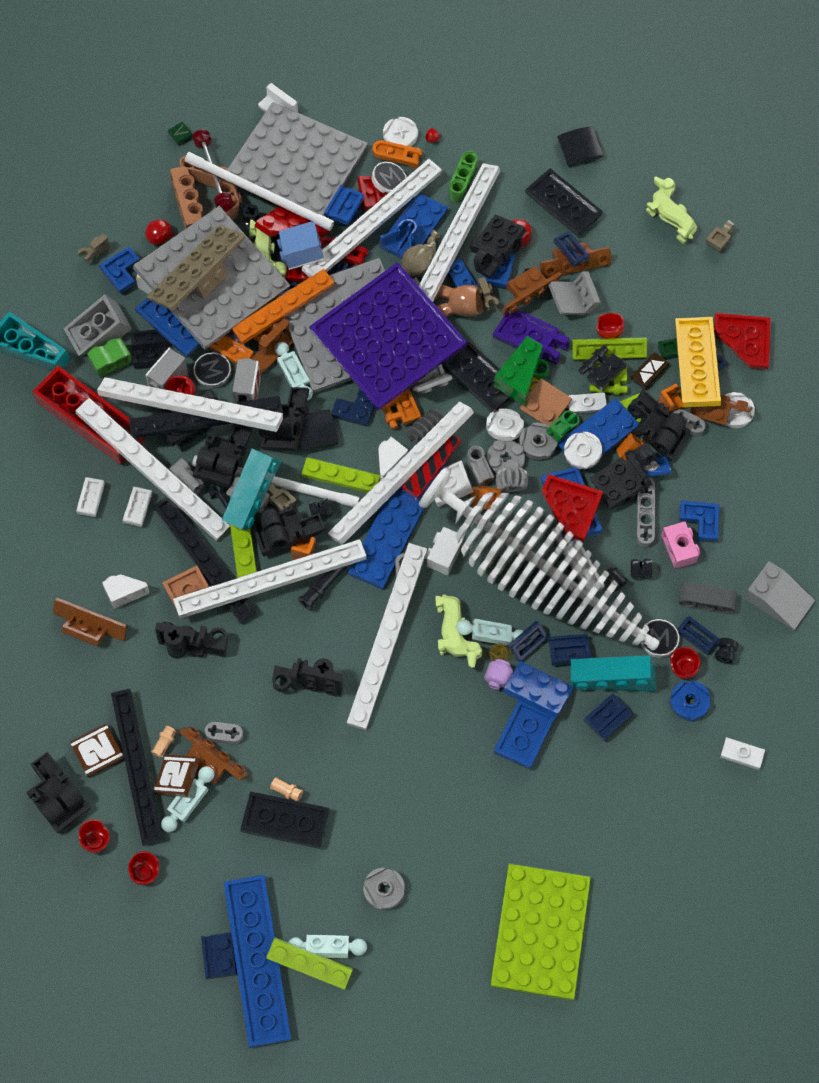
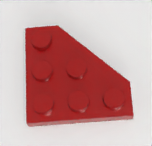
[255,206,330,239]
[714,313,771,370]
[542,474,603,542]

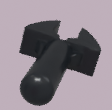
[209,483,229,509]

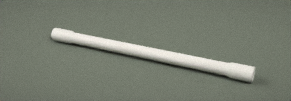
[185,152,334,231]
[192,455,360,507]

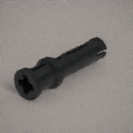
[298,566,347,610]

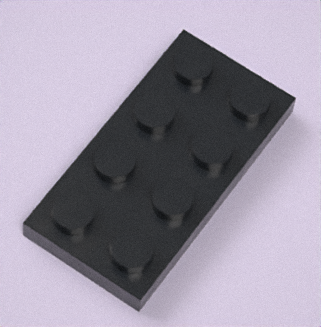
[525,168,603,237]
[442,340,511,413]
[240,791,330,849]

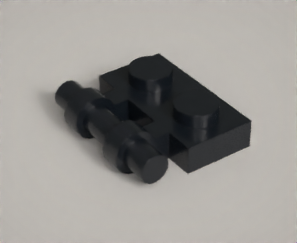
[578,345,627,392]

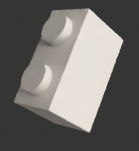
[425,527,465,576]

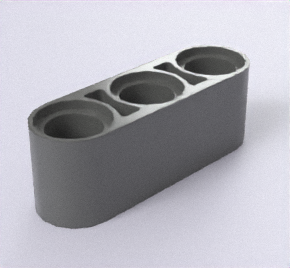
[678,583,737,614]

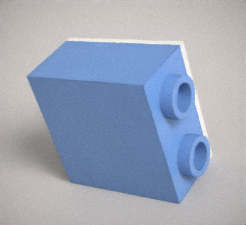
[277,221,324,270]

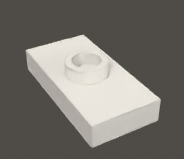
[568,393,606,414]
[76,477,105,517]
[123,487,153,527]
[720,737,765,770]

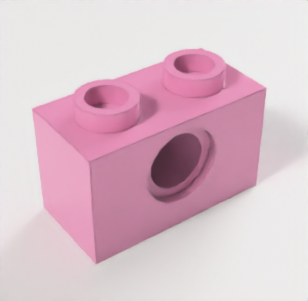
[661,522,700,569]

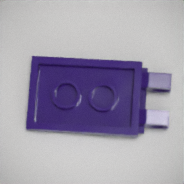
[493,309,569,365]

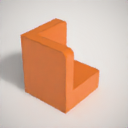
[658,384,684,414]
[616,433,645,460]
[470,486,501,509]
[291,537,316,560]

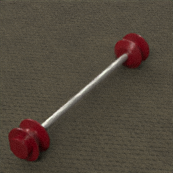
[192,129,234,212]

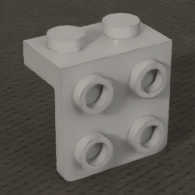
[549,272,601,315]
[410,364,453,394]

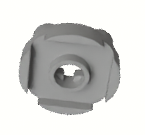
[519,423,557,460]
[487,440,525,475]
[363,868,405,911]

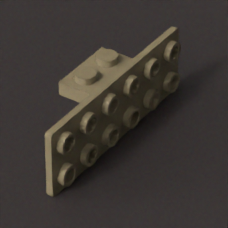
[147,225,246,310]

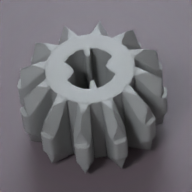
[496,467,528,493]

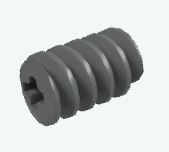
[407,408,444,445]

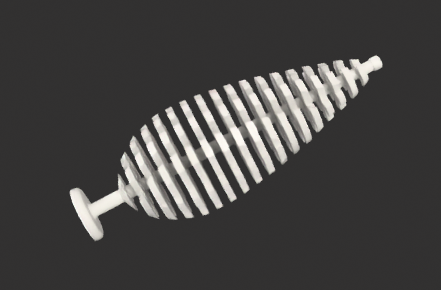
[419,467,659,650]

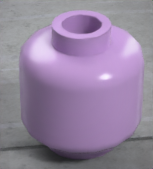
[484,659,513,690]

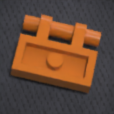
[381,388,421,430]

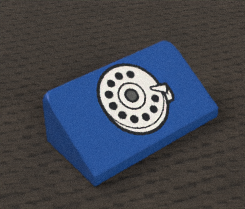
[642,457,671,477]

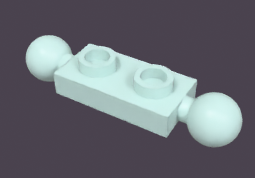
[274,341,313,401]
[456,619,523,646]
[161,766,215,832]
[288,935,367,958]

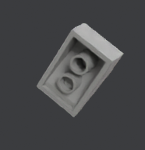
[63,295,132,357]
[744,561,815,631]

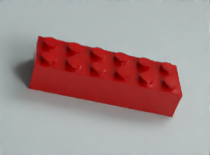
[32,366,146,465]

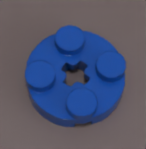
[670,681,710,722]

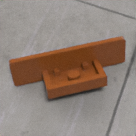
[539,242,611,279]
[501,266,562,316]
[251,318,294,376]
[677,387,753,425]
[53,598,127,646]
[179,727,249,784]

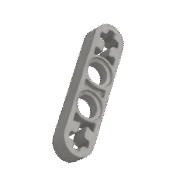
[636,477,655,548]

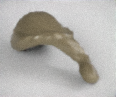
[402,230,440,277]

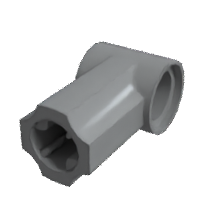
[466,446,495,486]
[168,458,205,495]

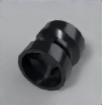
[309,498,332,518]
[631,559,652,578]
[714,638,739,664]

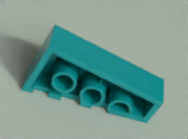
[0,312,71,371]
[222,449,282,530]
[571,655,656,692]

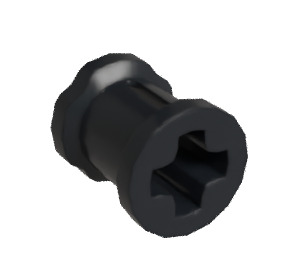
[243,204,260,227]
[606,565,628,591]

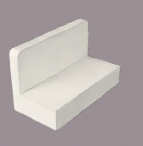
[258,83,298,113]

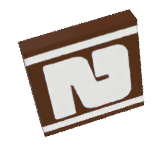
[70,724,124,778]
[153,755,200,797]

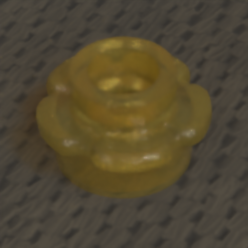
[489,644,509,661]

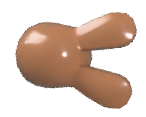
[434,285,484,317]

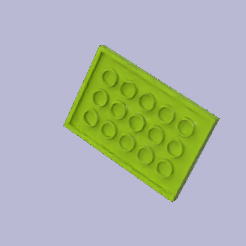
[490,864,590,1001]

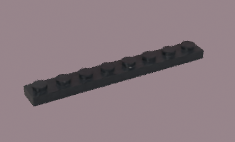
[129,396,283,439]
[153,497,256,624]
[111,689,163,846]

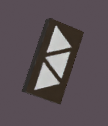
[631,352,669,390]

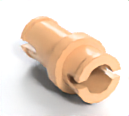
[151,726,177,758]
[270,777,303,801]

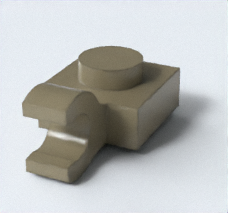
[705,220,734,252]
[78,233,110,263]
[477,277,499,311]
[266,482,296,511]

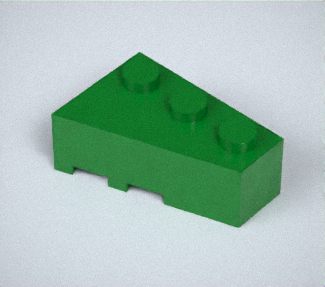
[494,336,543,406]

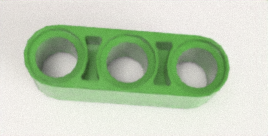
[449,151,478,203]

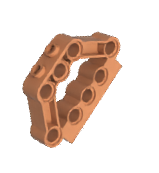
[170,156,242,229]

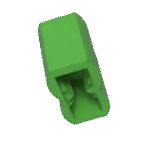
[87,338,132,377]

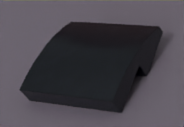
[557,126,604,168]
[130,329,170,369]
[299,409,339,452]

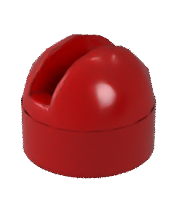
[425,127,441,143]

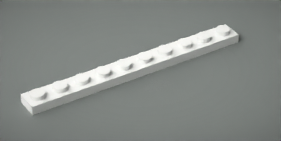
[302,159,442,277]
[419,163,500,302]
[97,378,283,432]
[76,398,230,541]
[328,402,474,545]
[173,539,366,619]
[347,543,427,730]

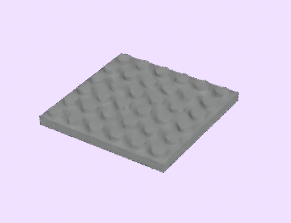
[227,102,368,216]
[133,206,290,350]
[277,258,385,393]

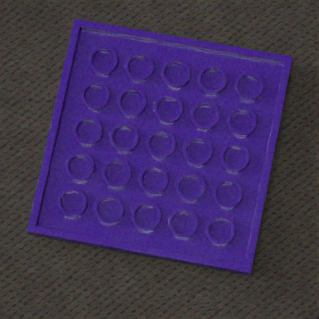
[309,262,467,411]

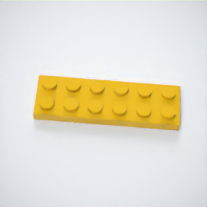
[675,317,721,407]

